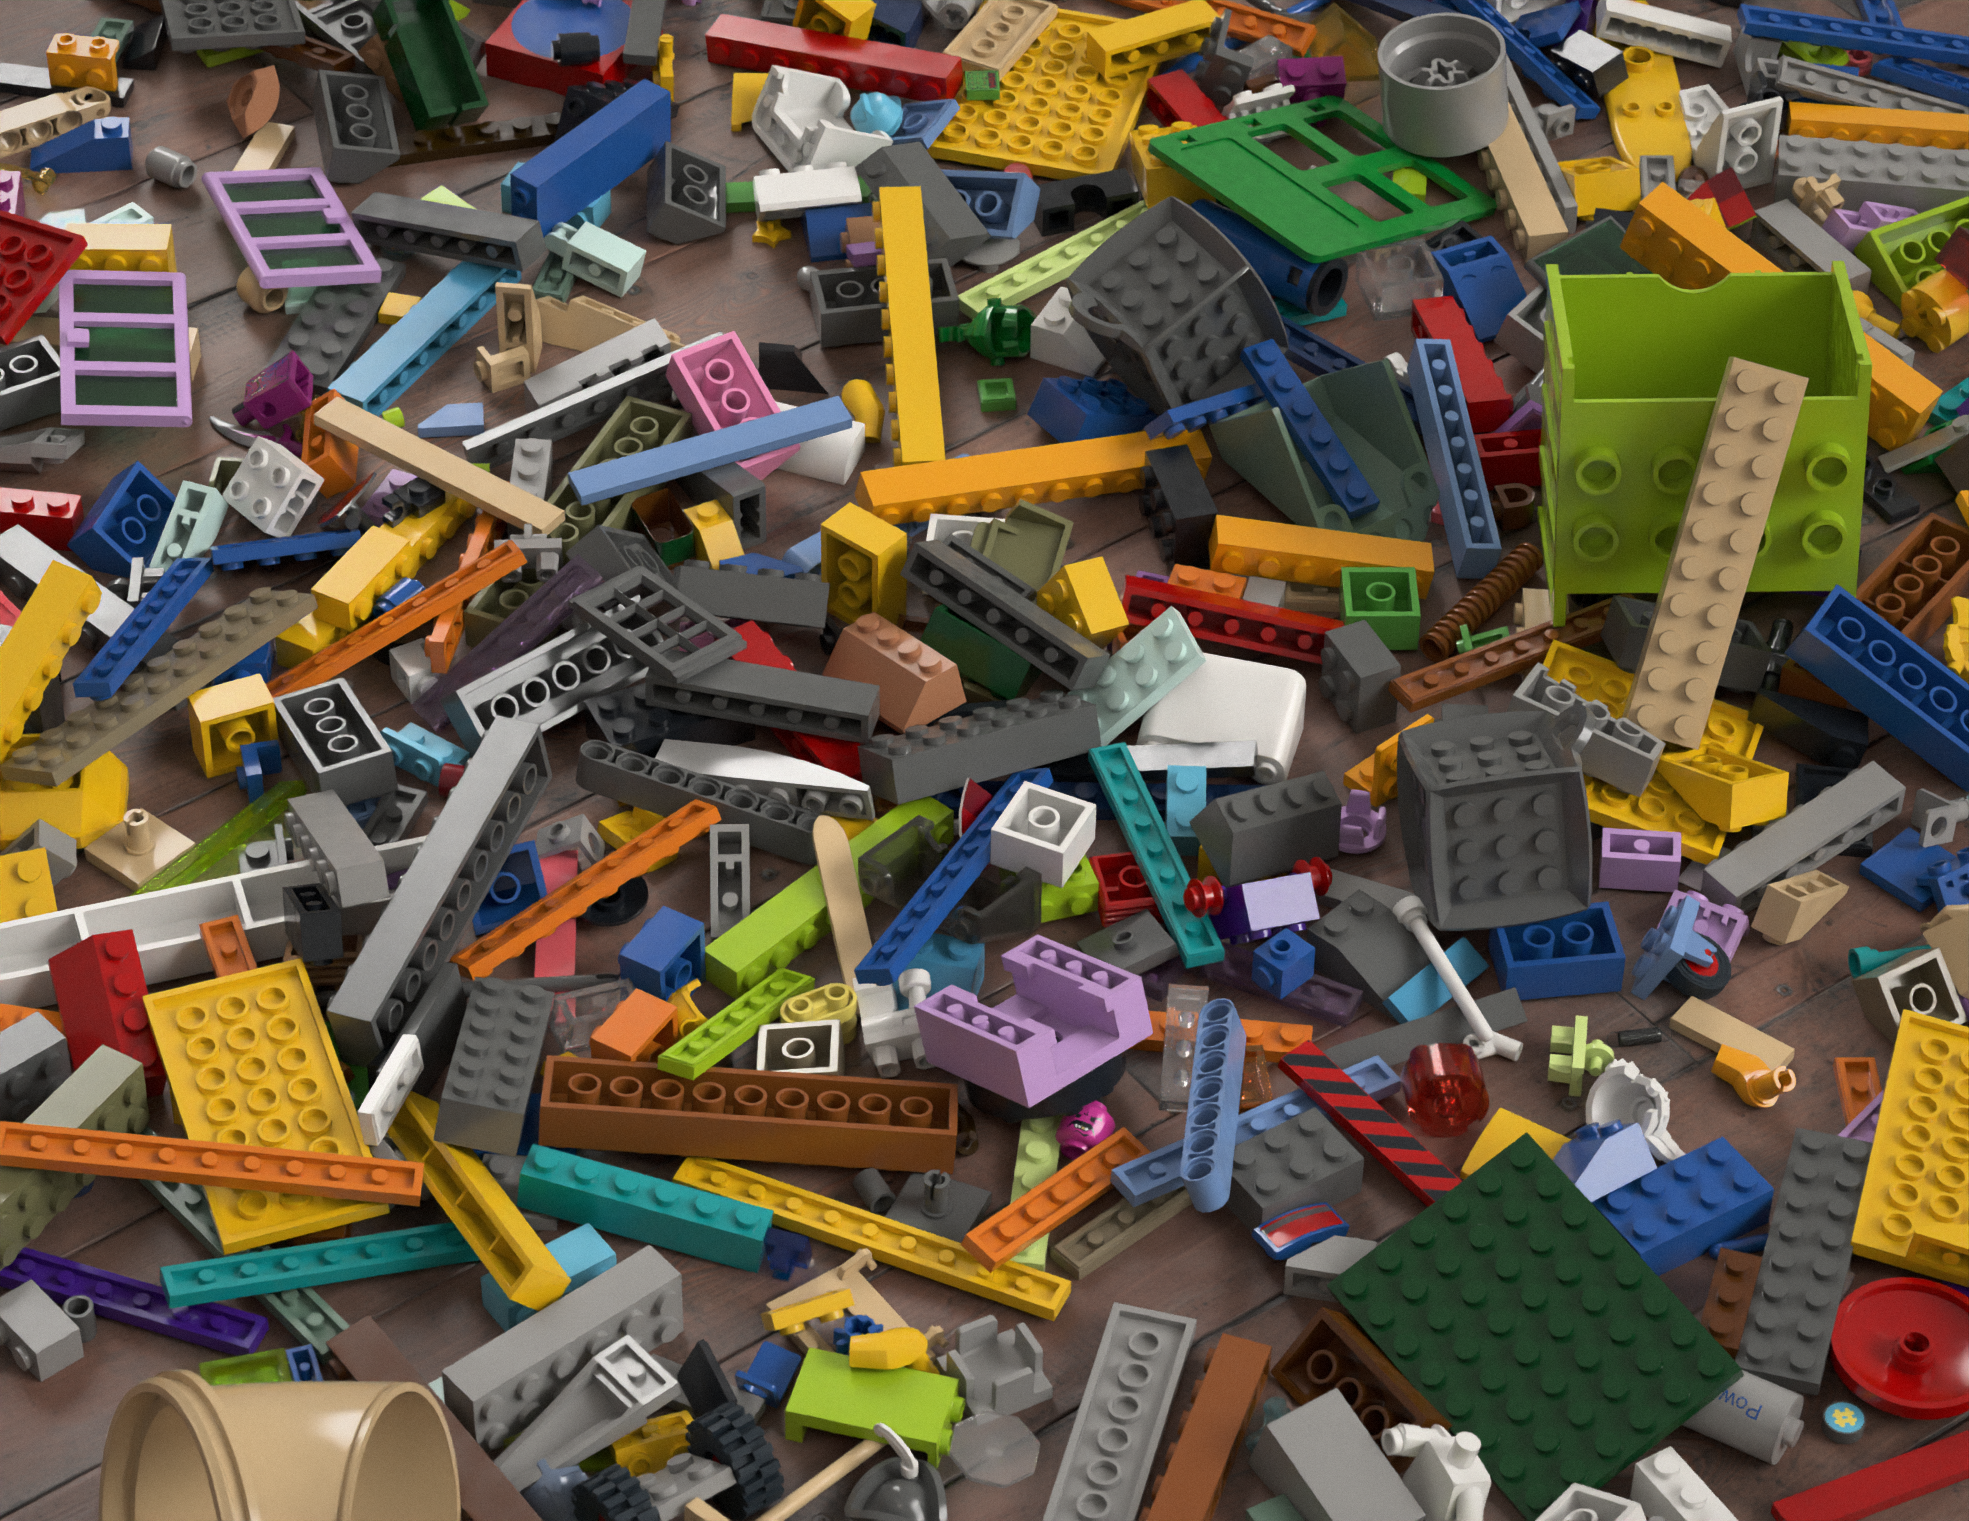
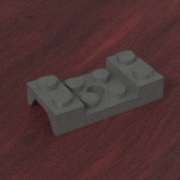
[295,0,378,75]

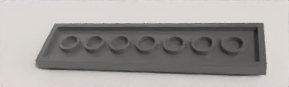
[1735,1127,1873,1396]

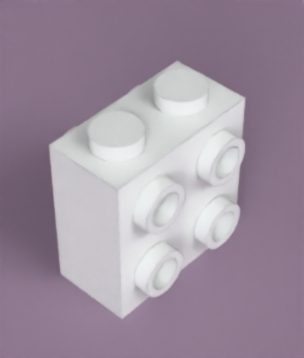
[222,436,325,538]

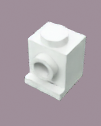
[389,638,441,704]

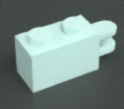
[544,221,646,298]

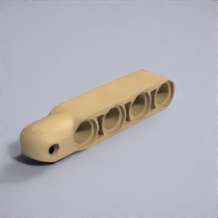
[0,86,111,158]

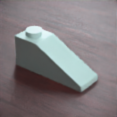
[149,480,229,572]

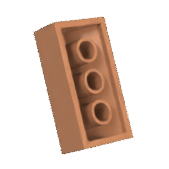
[822,612,966,734]

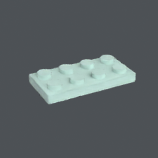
[1067,606,1207,746]

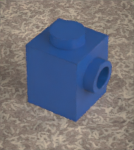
[1251,928,1316,1000]

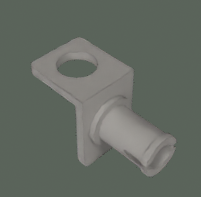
[1911,789,1969,847]

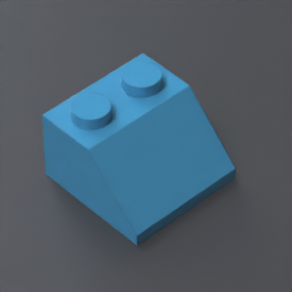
[892,933,985,1011]

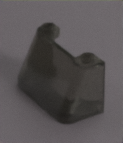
[858,815,1042,945]

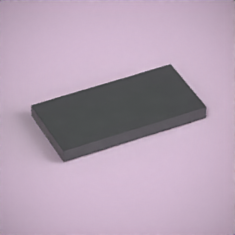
[376,962,467,1098]

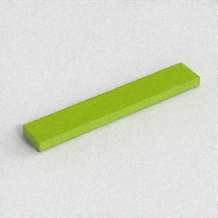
[657,967,815,1080]

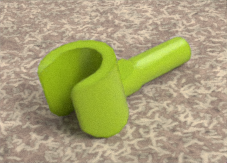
[382,407,405,428]

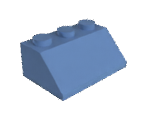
[941,169,1041,239]

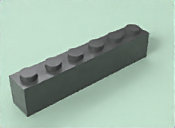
[351,192,547,272]
[900,540,1110,691]
[645,649,880,744]

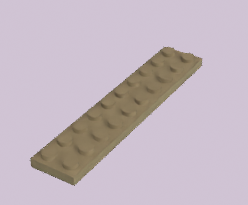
[0,587,318,787]

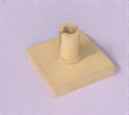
[84,808,197,894]

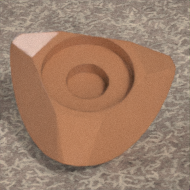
[226,65,280,139]

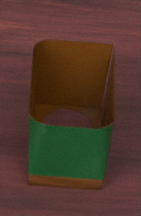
[632,488,696,570]

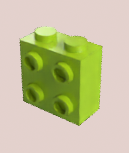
[999,855,1099,927]

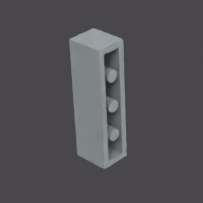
[1751,199,1871,295]

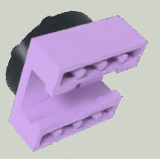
[914,934,1153,1123]

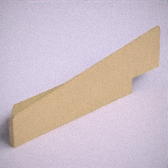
[536,296,686,352]

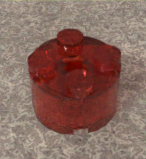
[1401,1043,1490,1138]

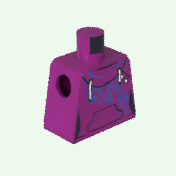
[232,350,314,429]

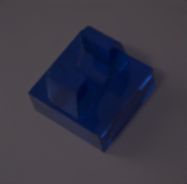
[763,1227,813,1282]

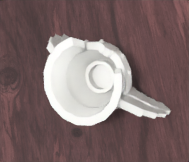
[1586,1058,1685,1163]

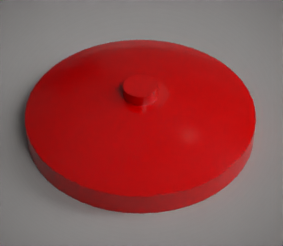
[1829,1277,1969,1420]

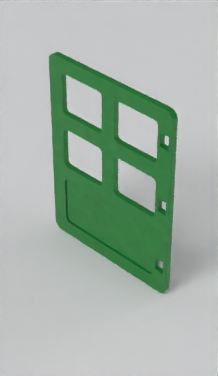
[1147,95,1497,263]

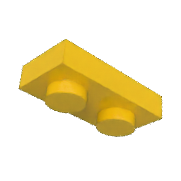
[760,1288,855,1336]

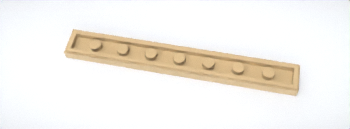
[314,396,565,535]

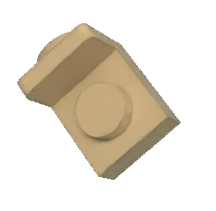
[473,346,531,393]

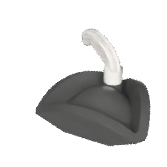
[844,1423,947,1521]

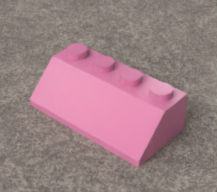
[666,331,801,480]

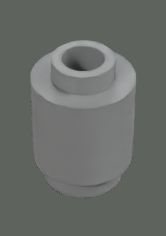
[145,146,197,188]

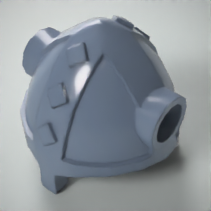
[522,1458,588,1521]

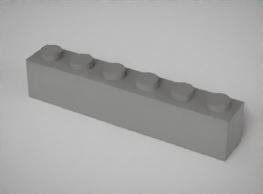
[1701,761,1906,915]
[284,789,390,908]

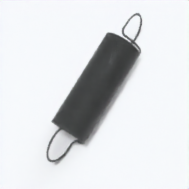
[1607,1026,1673,1047]

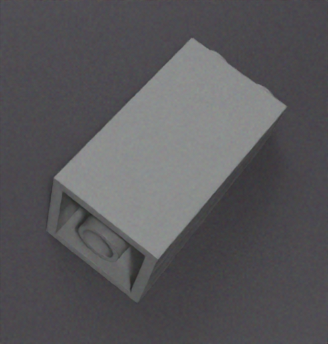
[1248,1388,1426,1521]

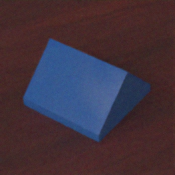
[800,203,872,263]

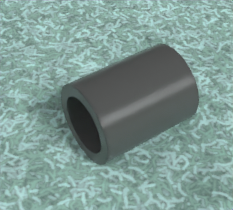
[853,1168,896,1215]
[63,1295,97,1343]

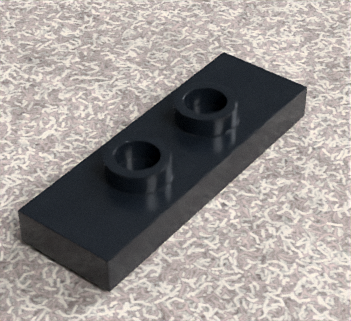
[1863,454,1920,525]

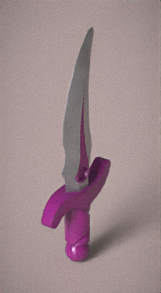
[209,416,303,458]

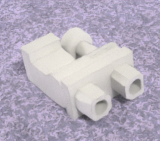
[852,968,937,1079]

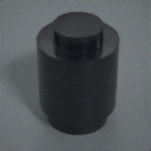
[551,32,600,67]

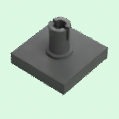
[885,1169,992,1243]

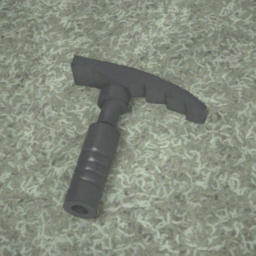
[1245,0,1311,22]

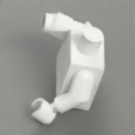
[1381,1423,1491,1521]

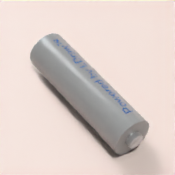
[1682,1370,1804,1465]

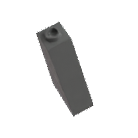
[674,462,767,550]

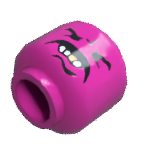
[1055,1100,1115,1161]

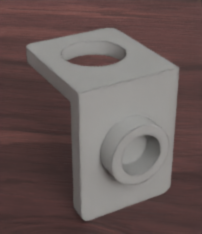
[536,814,605,865]

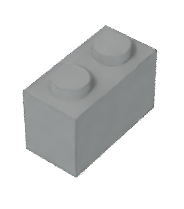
[0,1279,84,1382]

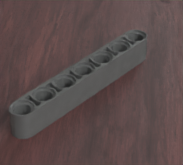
[575,740,821,865]

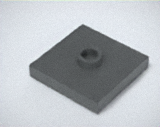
[1076,908,1179,975]

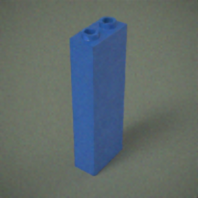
[510,78,671,238]

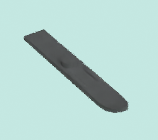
[1322,987,1528,1070]

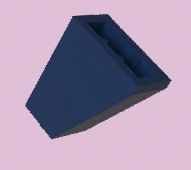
[867,0,931,48]

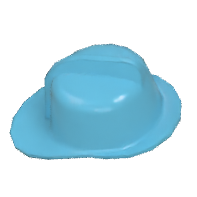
[851,92,903,137]

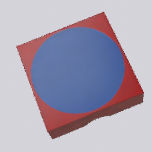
[485,0,663,97]

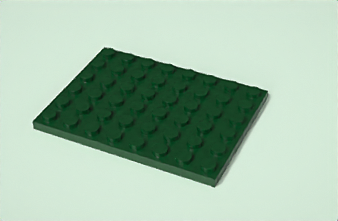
[1326,1132,1744,1521]

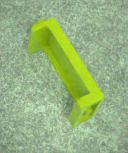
[785,1347,965,1469]

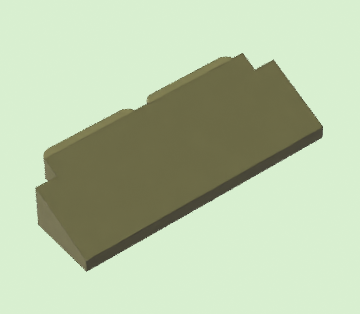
[960,499,1074,704]

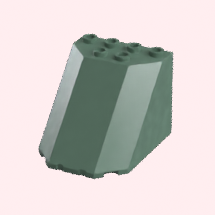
[1209,358,1440,542]

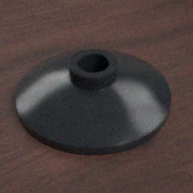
[578,876,649,927]

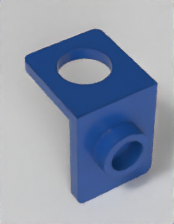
[734,1341,802,1409]

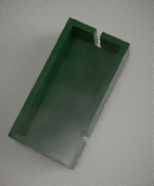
[371,0,489,132]

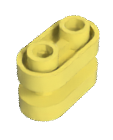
[780,983,857,1045]

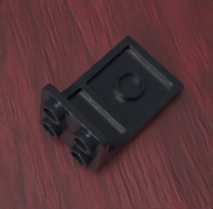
[554,79,680,142]

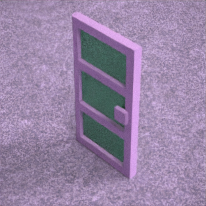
[201,167,382,289]
[58,270,193,427]

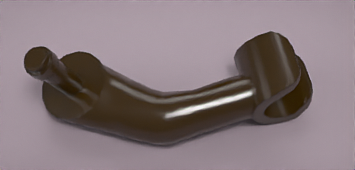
[956,1102,979,1156]

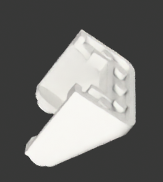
[752,65,893,173]
[1136,652,1307,785]

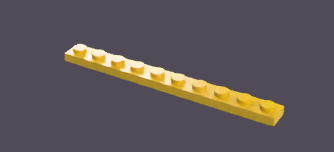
[672,1156,1071,1321]

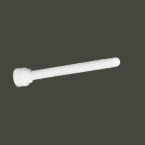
[1392,896,1493,1042]

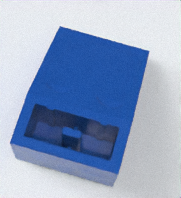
[1428,235,1527,343]
[1027,376,1158,443]

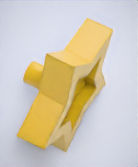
[752,218,791,248]

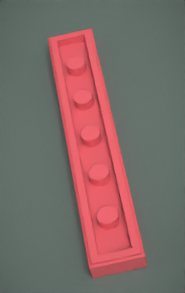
[534,850,579,1028]

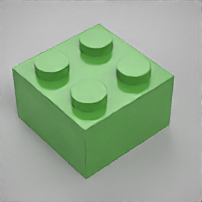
[1339,567,1421,650]

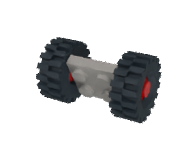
[571,1401,784,1521]

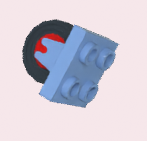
[1631,895,1731,1000]

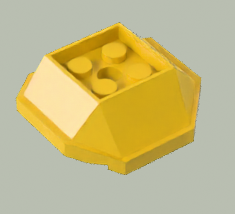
[0,733,129,851]

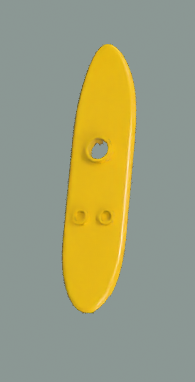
[1592,0,1692,182]

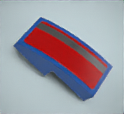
[1251,1202,1349,1260]

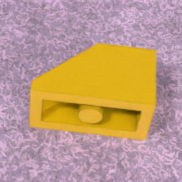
[684,499,744,570]

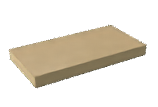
[942,0,1058,81]

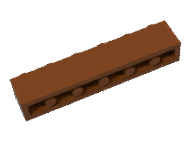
[1140,1333,1272,1521]

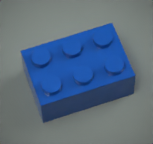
[1488,902,1626,1000]

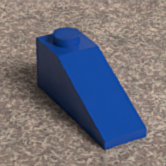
[30,116,133,175]

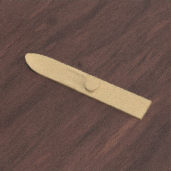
[812,815,872,1017]

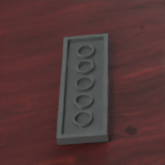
[264,249,406,396]

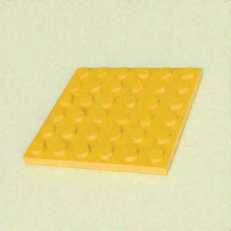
[1543,639,1764,865]

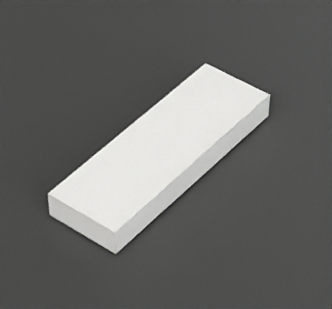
[357,1034,424,1146]

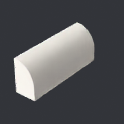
[1596,0,1732,68]
[775,401,865,485]

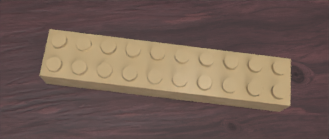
[1622,356,1809,750]

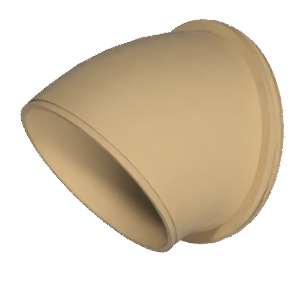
[99,1369,461,1521]

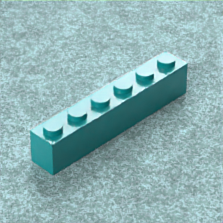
[517,1144,774,1273]

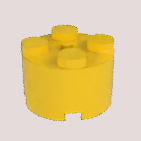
[1901,270,1969,353]

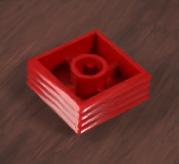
[1089,852,1164,928]

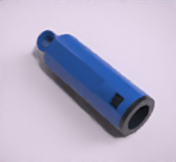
[1187,198,1348,317]

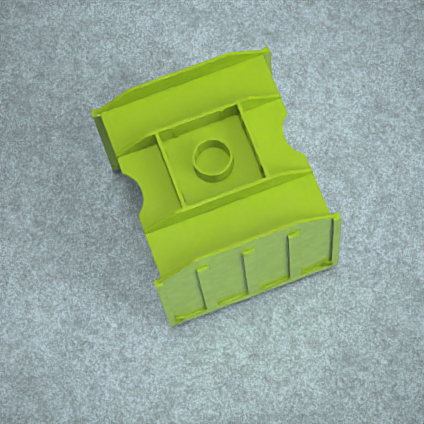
[1537,261,1872,627]

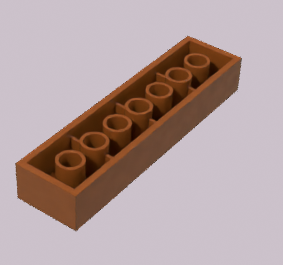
[1778,512,1969,712]

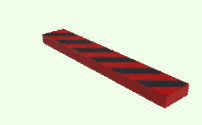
[1277,1039,1462,1207]

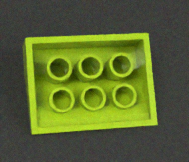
[1853,196,1969,309]

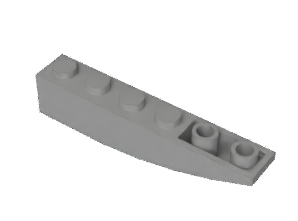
[655,739,875,820]

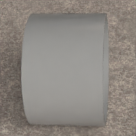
[1378,13,1509,157]

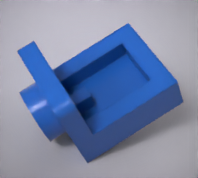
[236,740,282,804]

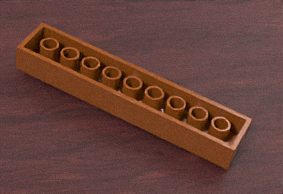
[538,1055,958,1174]

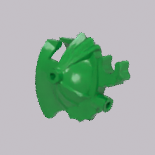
[938,298,1037,366]

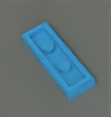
[1382,936,1489,1024]

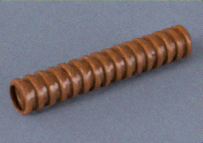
[1419,542,1544,662]

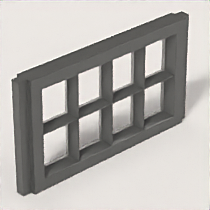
[568,566,747,684]

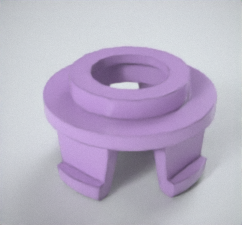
[1339,789,1387,854]

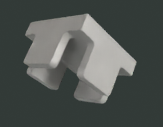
[936,1314,1053,1428]

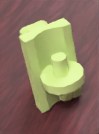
[1547,1015,1614,1097]

